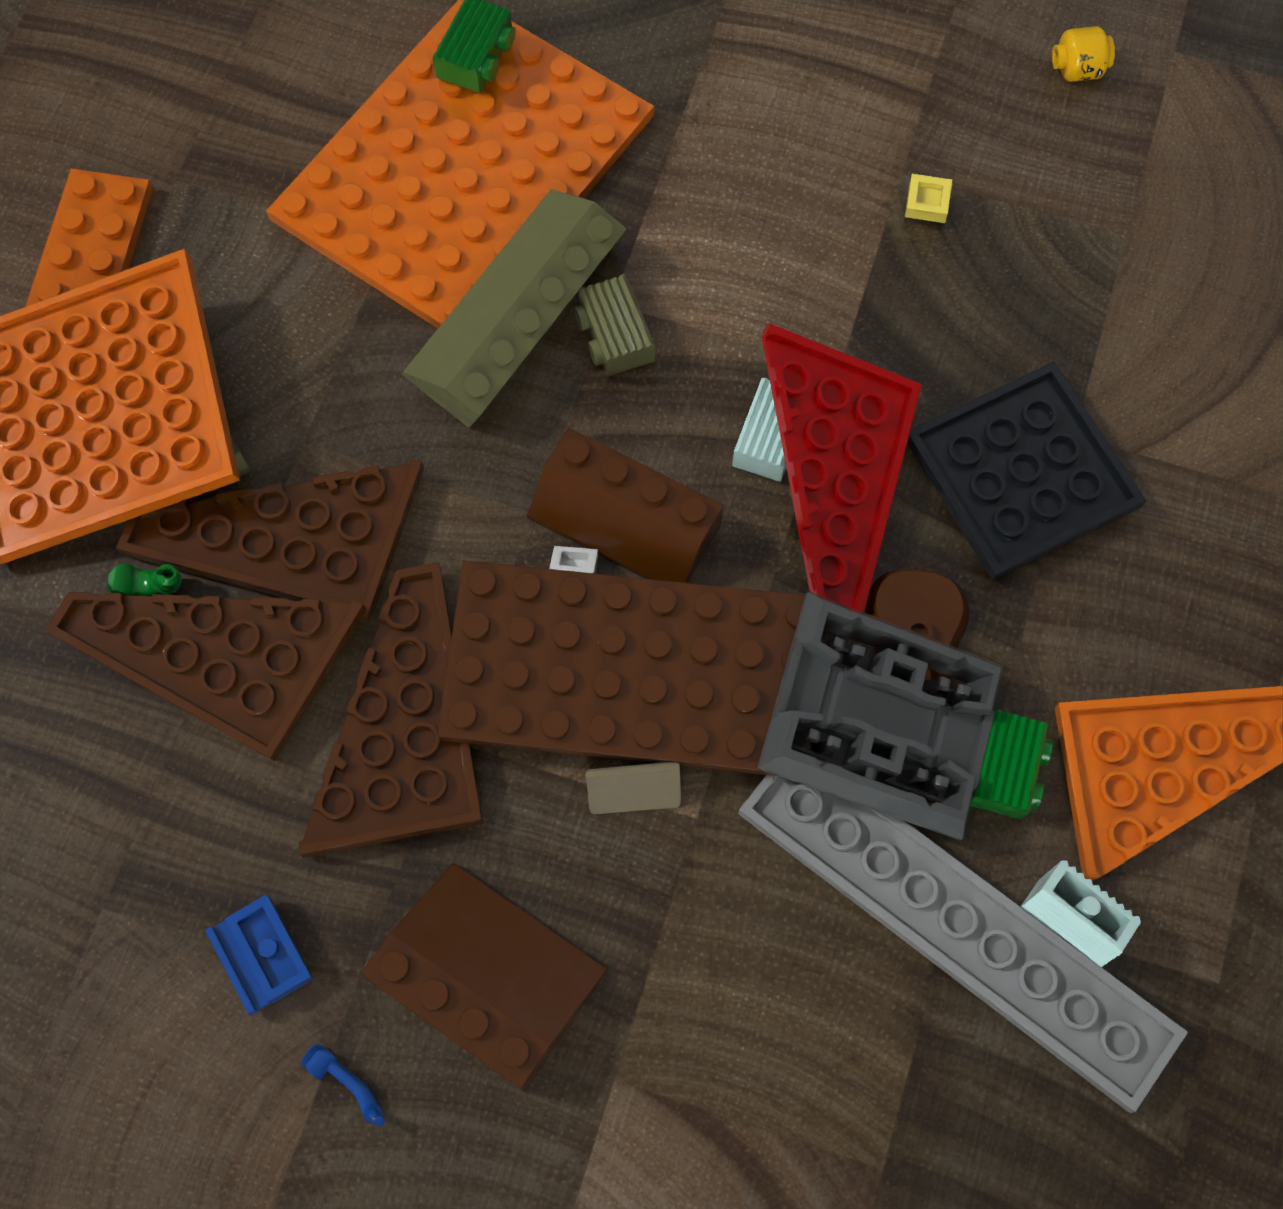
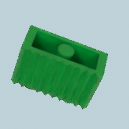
[433,0,515,93]
[971,709,1053,820]

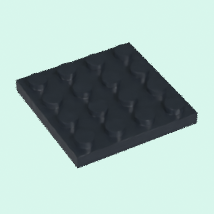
[907,362,1147,581]

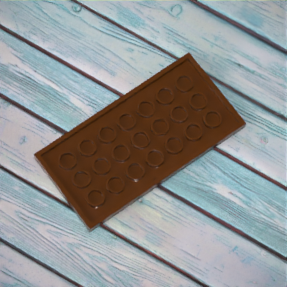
[437,560,812,776]

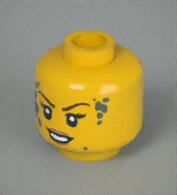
[1052,26,1115,82]

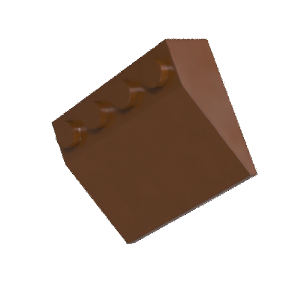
[361,863,607,1093]

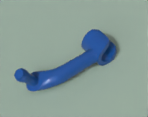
[301,1044,385,1126]

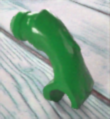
[107,564,182,596]

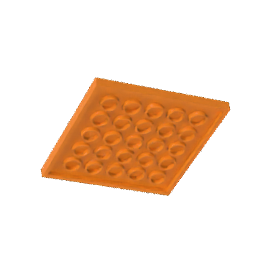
[0,249,240,565]

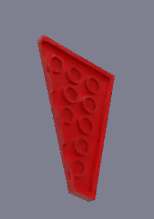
[762,324,922,612]

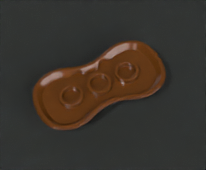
[866,568,970,698]

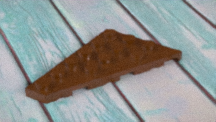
[116,459,424,621]
[45,592,367,761]

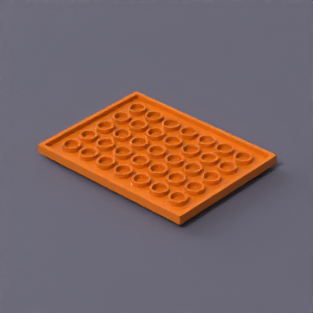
[266,0,654,329]

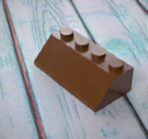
[527,427,723,583]

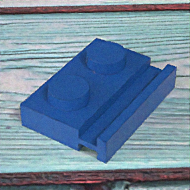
[205,894,314,1016]

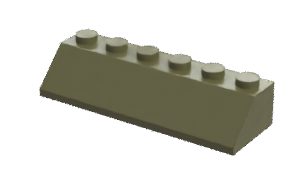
[401,189,626,428]

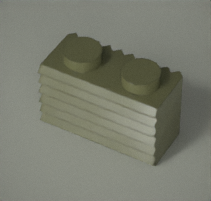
[574,274,655,377]

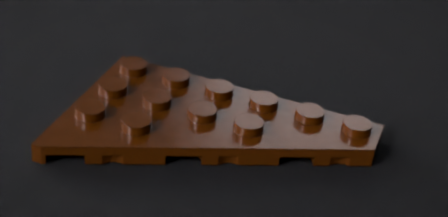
[299,562,483,858]

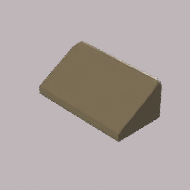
[586,762,681,815]

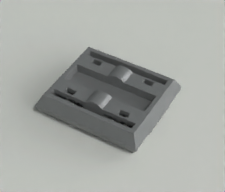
[757,591,1004,840]

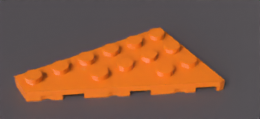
[1055,686,1283,883]

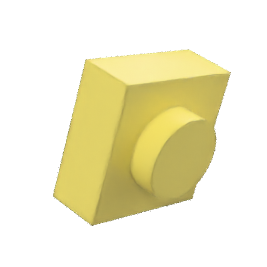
[905,174,952,223]

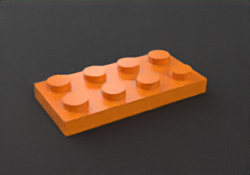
[25,168,153,307]

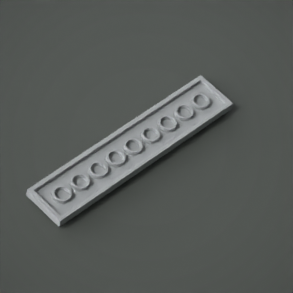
[738,759,1188,1113]

